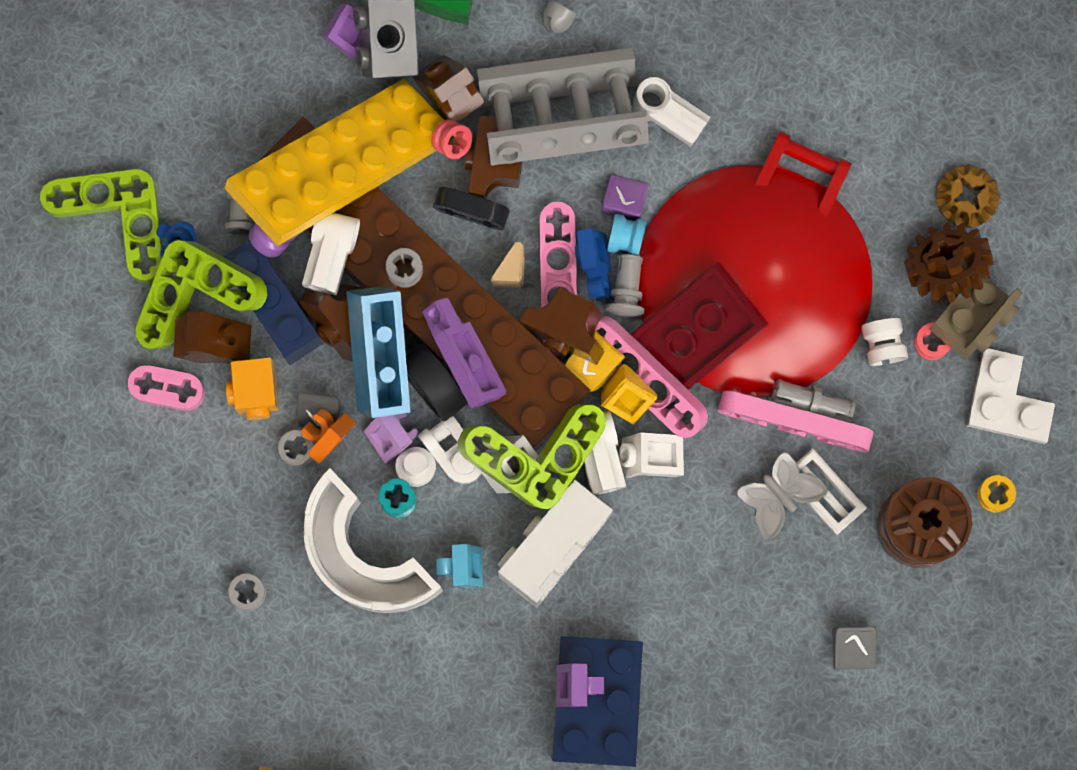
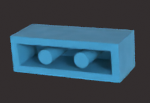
[346,286,410,418]

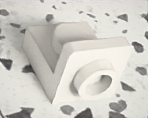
[619,433,684,478]

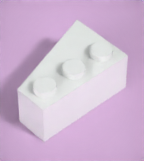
[498,480,613,608]

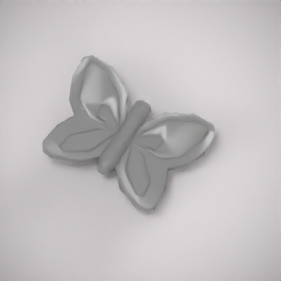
[737,451,828,540]

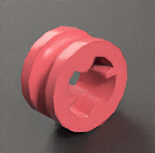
[432,120,472,159]
[914,323,951,360]

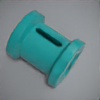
[379,479,416,518]

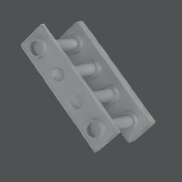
[477,47,649,166]

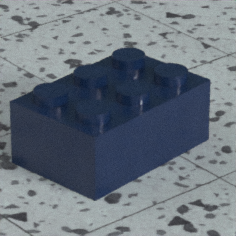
[552,636,643,767]

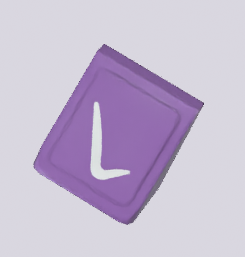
[601,175,649,221]

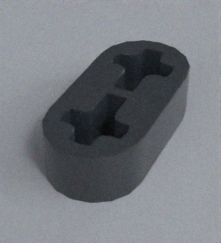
[433,187,510,230]

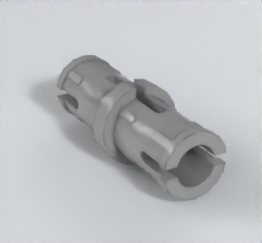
[771,379,855,423]

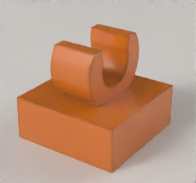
[301,408,357,464]

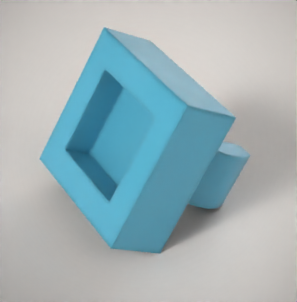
[436,544,483,588]

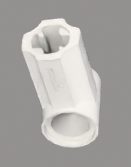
[632,77,711,147]
[302,213,360,295]
[575,411,626,495]

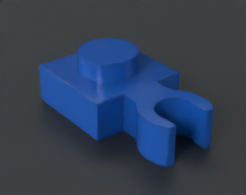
[575,228,612,301]

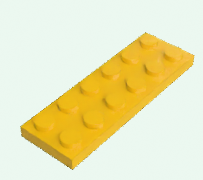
[224,78,454,246]

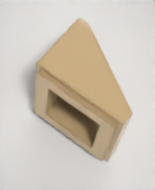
[491,242,525,289]

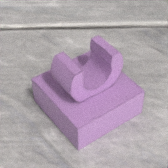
[363,413,419,464]

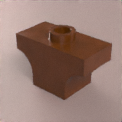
[412,55,485,122]
[465,116,523,199]
[298,283,363,362]
[519,287,605,365]
[173,310,252,364]

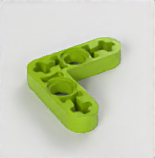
[40,169,162,284]
[135,240,267,349]
[458,404,606,509]

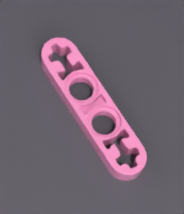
[540,202,577,356]
[595,316,708,438]
[717,391,874,452]

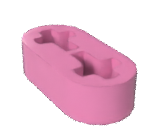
[128,366,205,411]

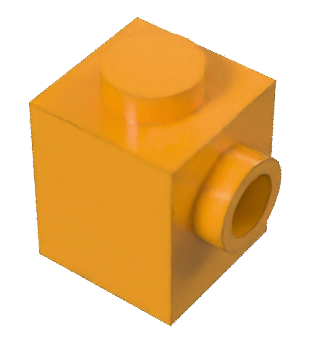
[226,357,279,420]

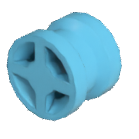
[607,213,647,256]

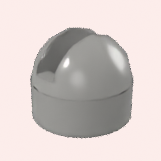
[542,0,577,34]

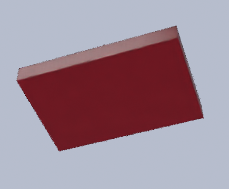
[630,261,769,399]

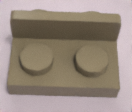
[929,278,1023,360]

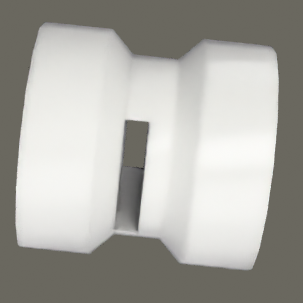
[861,318,909,366]

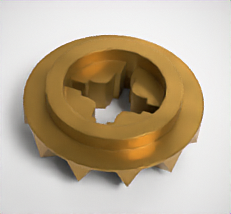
[936,164,1001,227]

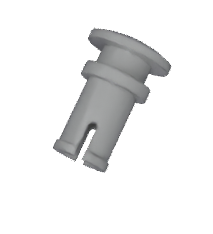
[605,254,645,317]

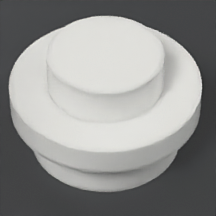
[395,447,436,487]

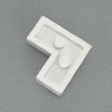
[967,348,1055,444]

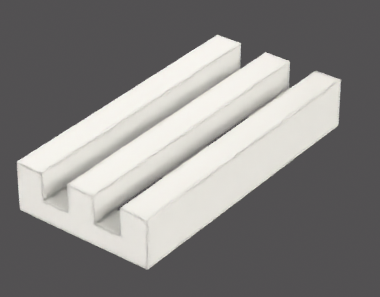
[797,449,867,536]

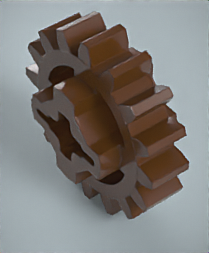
[904,222,994,303]

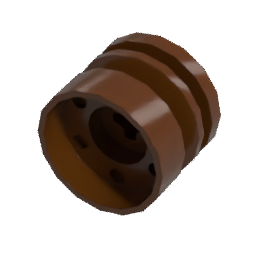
[877,477,972,568]

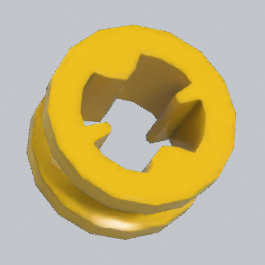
[977,475,1016,513]

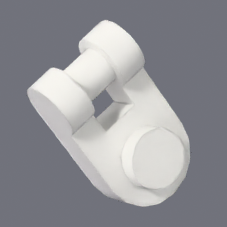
[417,416,482,484]

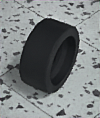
[406,344,468,422]

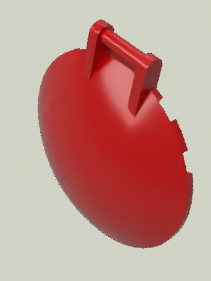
[638,131,873,397]

